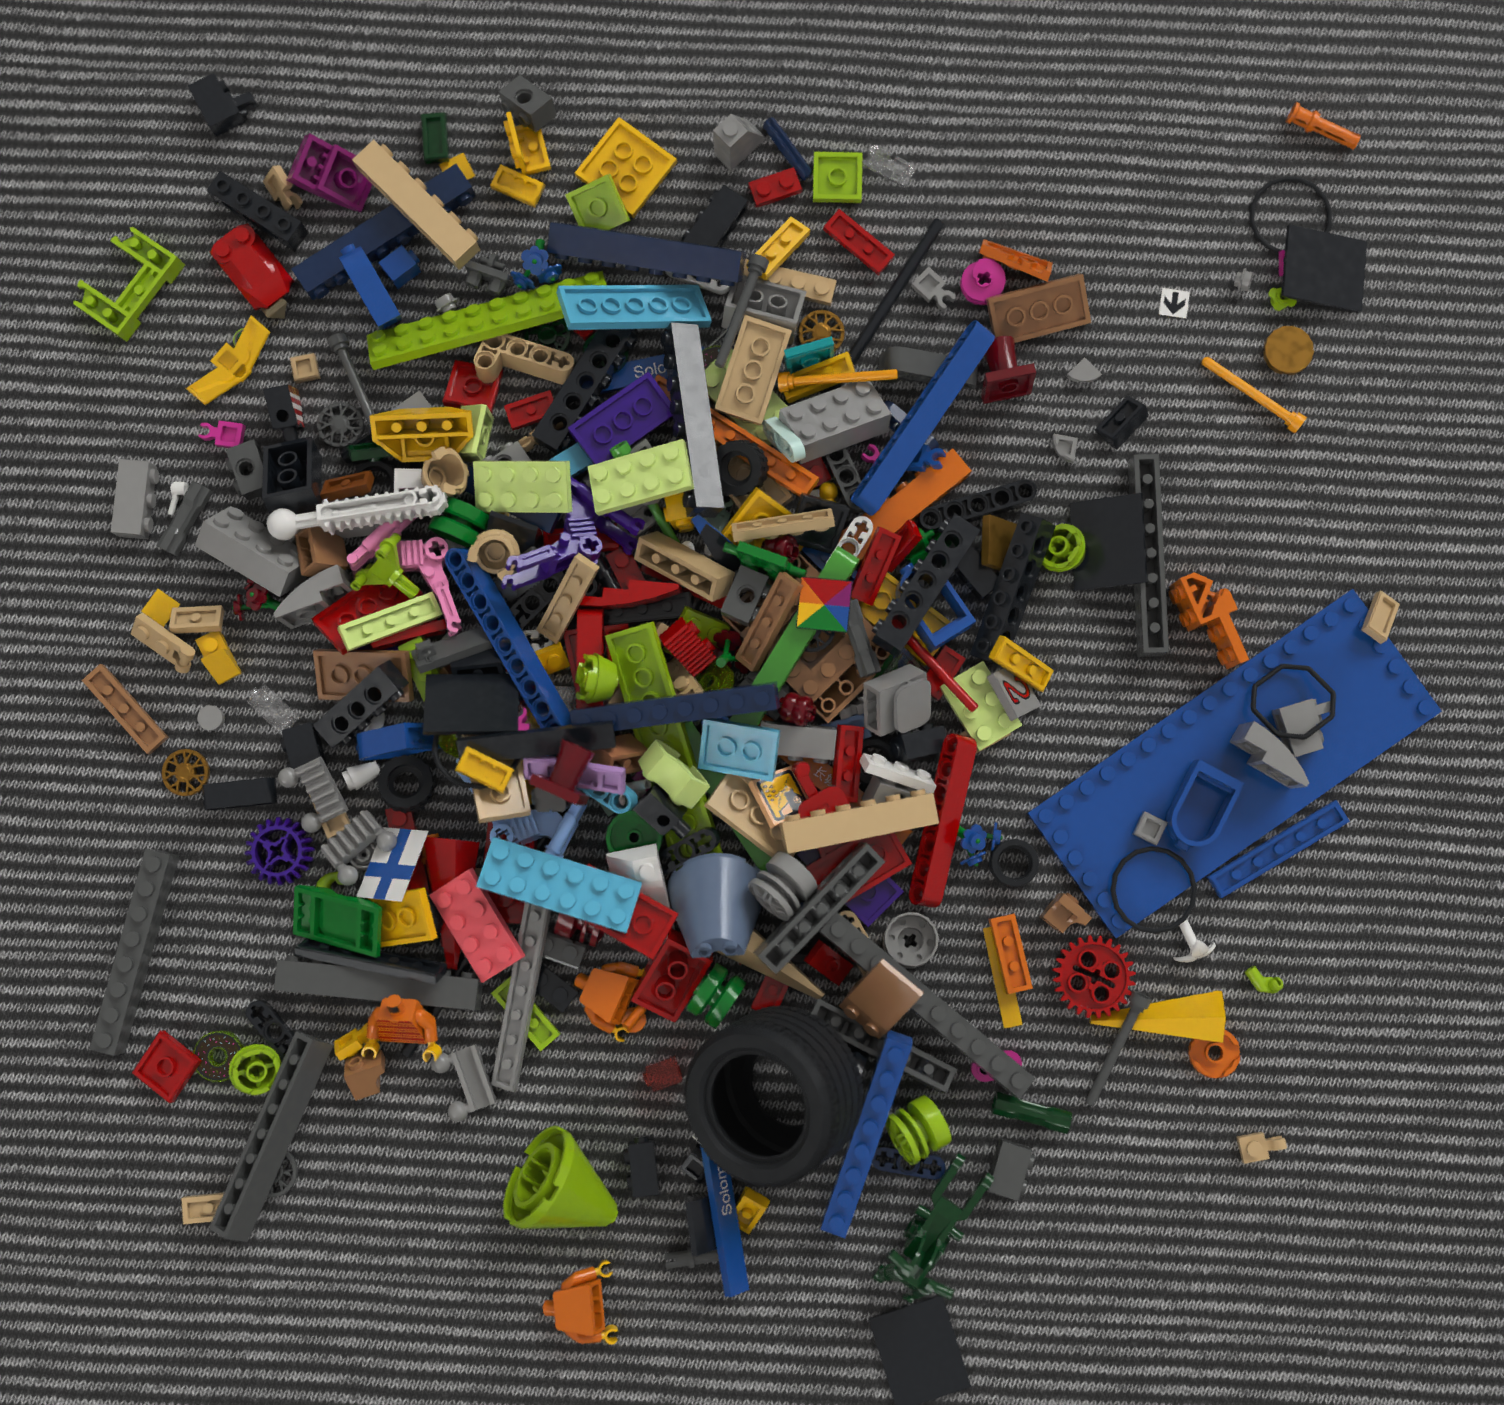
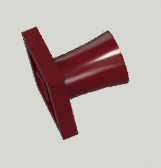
[981,336,1036,404]
[528,739,596,805]

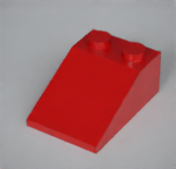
[631,928,713,1023]

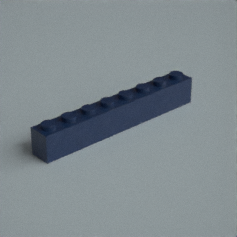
[291,164,476,300]
[547,222,746,286]
[570,681,780,731]

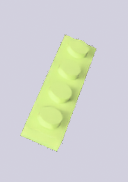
[337,591,443,652]

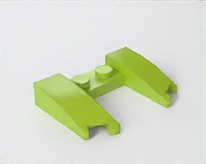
[73,227,185,342]

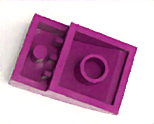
[286,133,372,212]

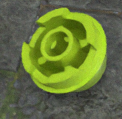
[1042,523,1086,572]
[575,653,618,704]
[229,1044,281,1095]

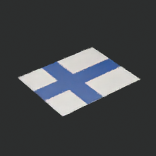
[356,827,428,902]

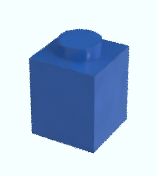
[378,245,421,289]

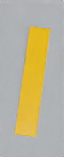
[983,927,1022,1028]

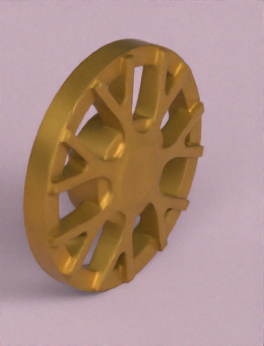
[799,310,844,352]
[162,749,210,796]

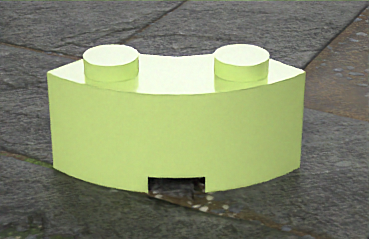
[638,739,710,809]

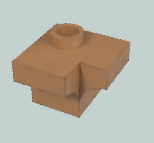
[1039,893,1092,933]
[344,1049,385,1101]

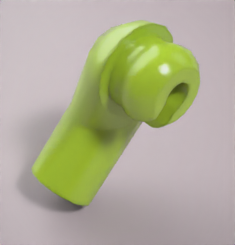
[1244,966,1284,994]

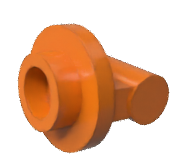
[621,1005,646,1033]

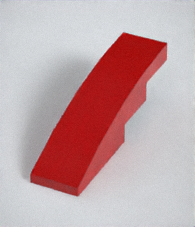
[579,580,682,610]

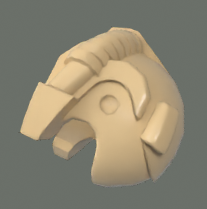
[421,446,470,497]
[467,529,520,581]

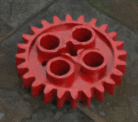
[1052,935,1136,1019]

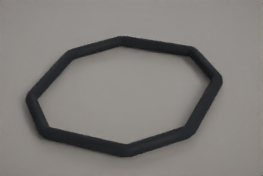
[1251,664,1336,740]

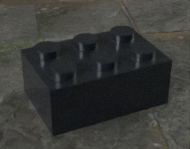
[262,436,322,515]

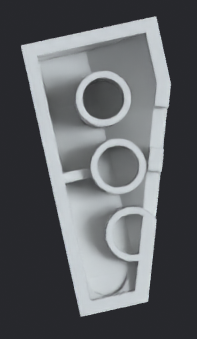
[606,843,676,930]

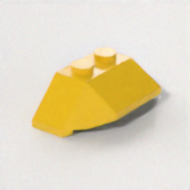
[369,407,474,462]

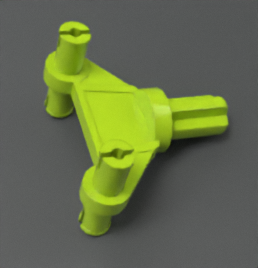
[350,533,420,599]

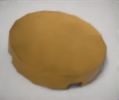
[1263,326,1314,375]

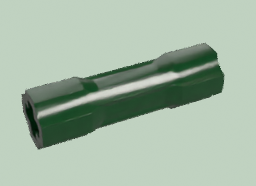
[991,1091,1072,1134]

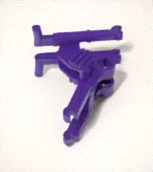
[501,472,645,591]

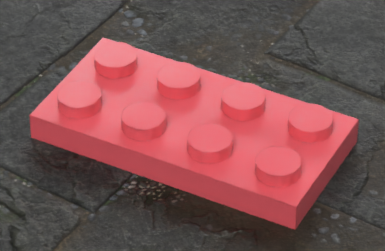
[429,868,526,983]

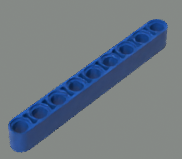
[850,320,995,516]
[445,547,572,728]

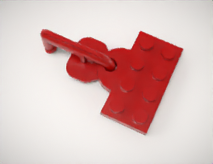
[792,762,912,903]

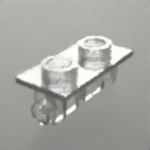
[863,145,915,188]
[247,684,300,736]

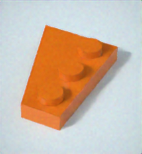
[979,239,1053,282]

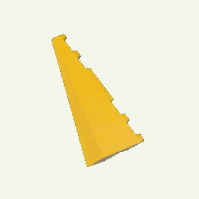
[1089,990,1226,1043]

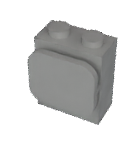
[863,664,931,737]

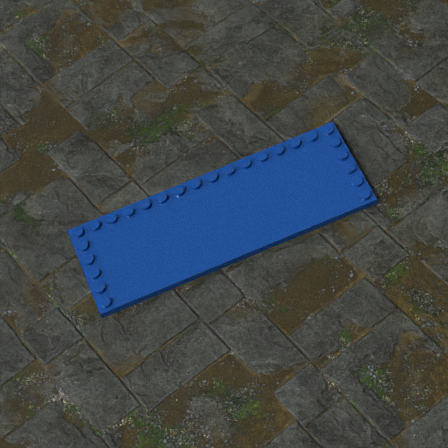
[1027,589,1442,939]

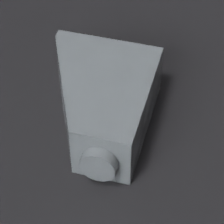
[713,114,766,171]

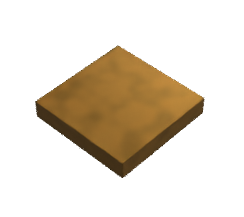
[981,515,1017,571]

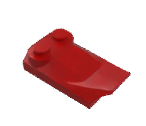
[209,223,295,311]

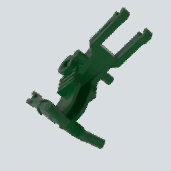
[872,1153,995,1303]

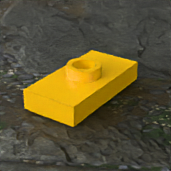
[490,164,545,208]
[454,746,514,793]

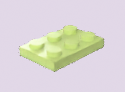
[939,661,1022,752]

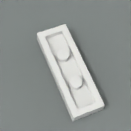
[859,753,937,793]

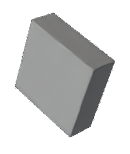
[1133,811,1168,845]

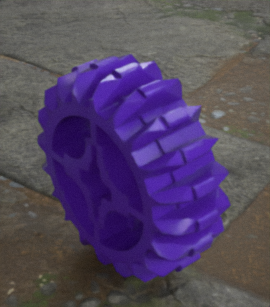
[245,817,315,886]

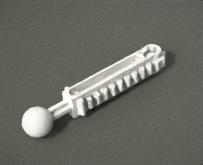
[266,485,449,540]

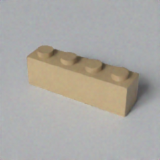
[634,531,735,602]

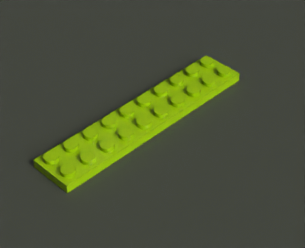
[367,271,606,370]
[605,621,723,871]

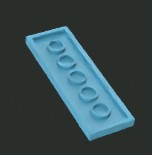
[556,285,712,330]
[476,837,643,934]

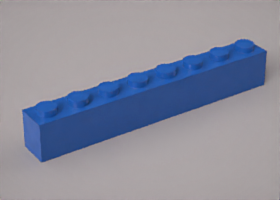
[821,1030,913,1238]

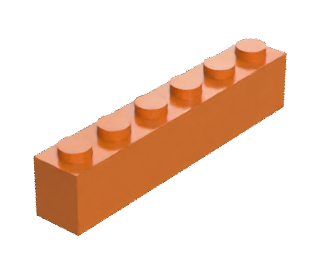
[837,448,972,566]

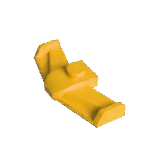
[186,315,270,405]

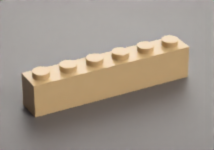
[352,140,480,270]
[779,789,939,854]

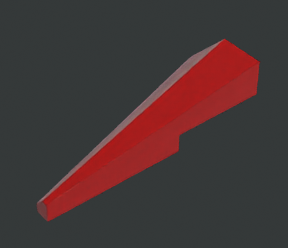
[424,837,480,969]

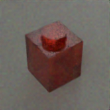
[643,1055,684,1092]

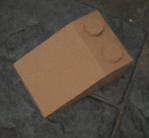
[839,959,923,1039]

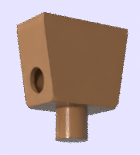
[295,526,351,577]

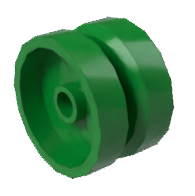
[428,496,489,547]
[606,809,663,853]
[686,962,747,1029]

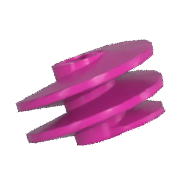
[960,258,1006,305]

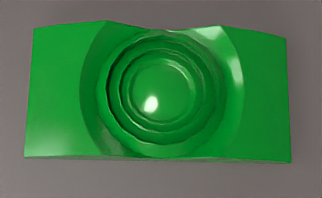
[293,885,382,958]

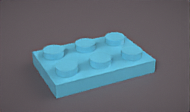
[698,718,781,782]

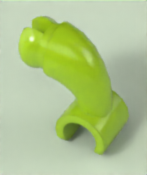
[316,872,343,888]

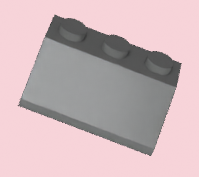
[721,275,807,345]

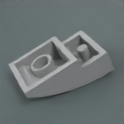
[273,564,354,629]
[1230,721,1309,789]

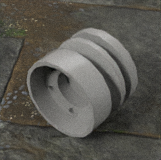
[748,851,818,921]
[882,912,939,969]

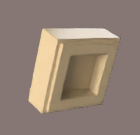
[290,353,320,384]

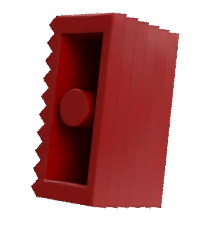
[659,617,717,678]

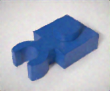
[906,445,946,472]

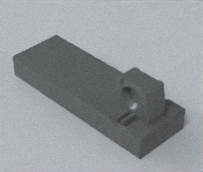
[411,626,492,674]

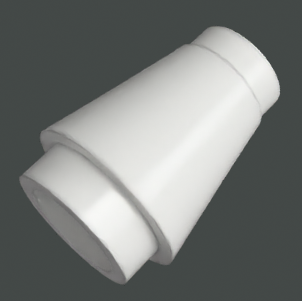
[342,761,380,791]

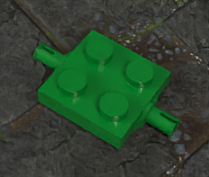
[723,541,807,581]

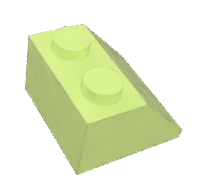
[458,404,494,463]

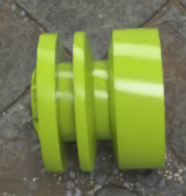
[885,1095,952,1165]

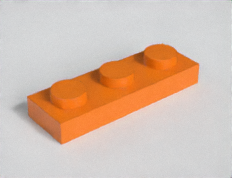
[988,913,1033,994]

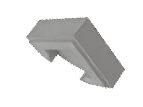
[1066,357,1102,382]
[1052,434,1078,464]

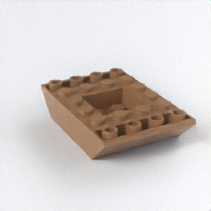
[722,553,890,724]

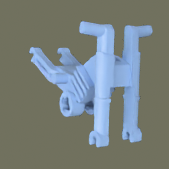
[456,759,587,858]

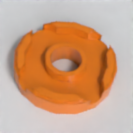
[1188,1030,1240,1078]

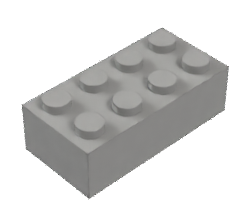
[779,381,891,464]
[195,506,307,597]

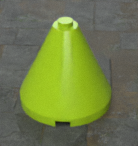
[503,1126,618,1229]

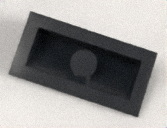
[1095,395,1149,450]

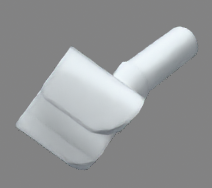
[167,482,189,515]

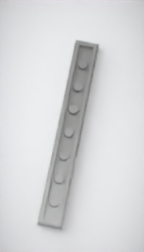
[491,903,551,1092]

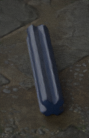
[763,117,812,181]

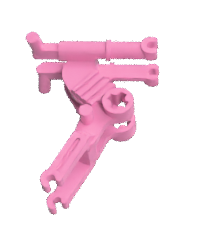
[347,518,462,637]

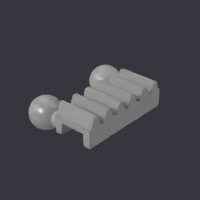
[278,756,349,833]
[320,810,397,886]
[431,1044,497,1122]

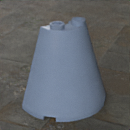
[667,853,762,958]

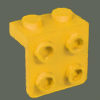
[503,111,552,176]

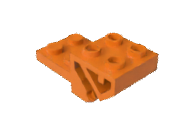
[1168,573,1249,670]

